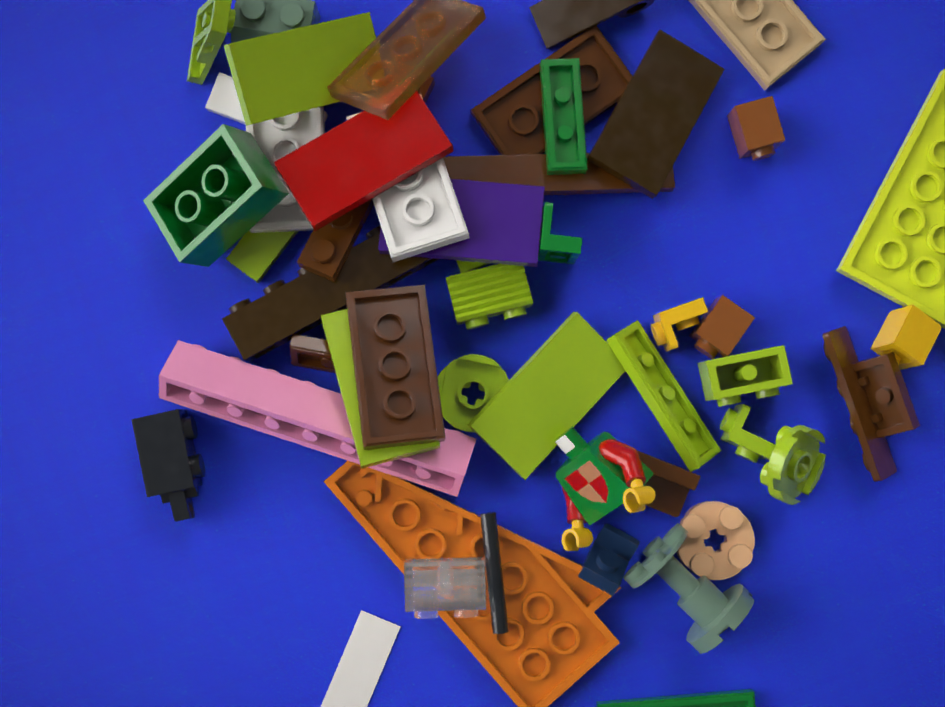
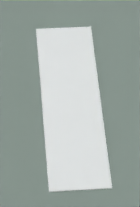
[321,610,400,707]

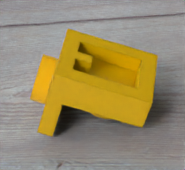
[651,297,708,352]

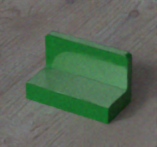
[538,202,582,264]

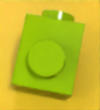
[720,404,776,463]

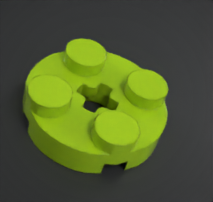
[438,354,509,432]
[760,425,826,505]

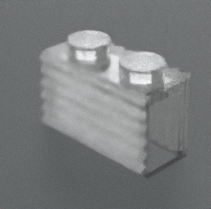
[404,557,486,619]

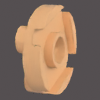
[676,501,755,580]

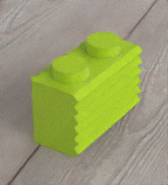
[446,264,533,330]

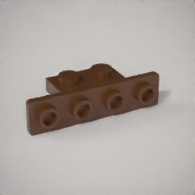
[822,326,920,482]

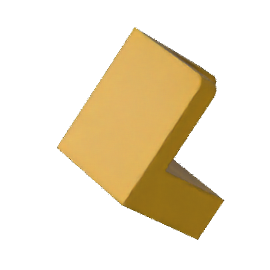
[870,305,942,370]

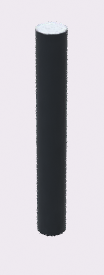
[480,512,509,634]

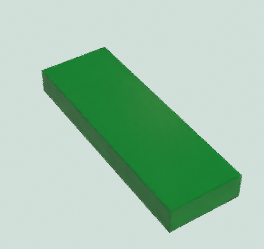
[540,58,588,175]

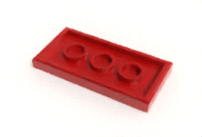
[274,84,454,231]

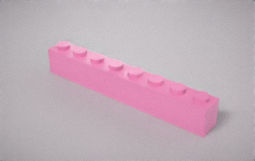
[159,340,476,497]

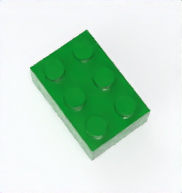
[143,124,289,267]

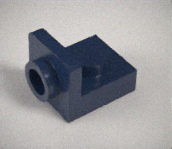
[578,524,639,596]

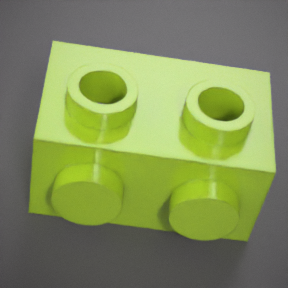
[697,345,793,407]

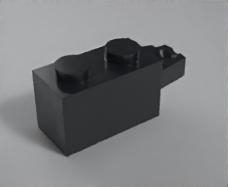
[131,409,205,522]

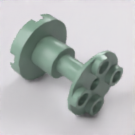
[623,523,754,654]

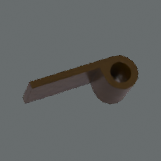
[529,0,654,50]

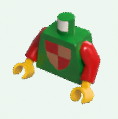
[555,426,656,551]

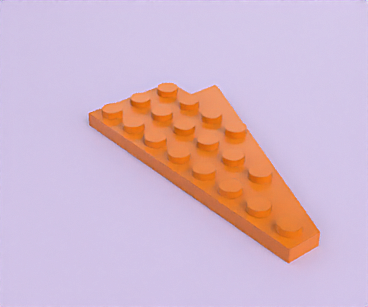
[324,461,621,707]

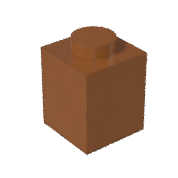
[727,96,785,161]
[689,295,755,359]

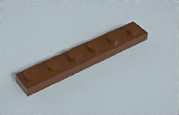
[297,64,435,282]

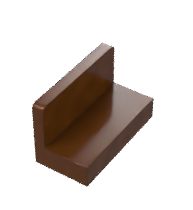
[638,451,701,517]

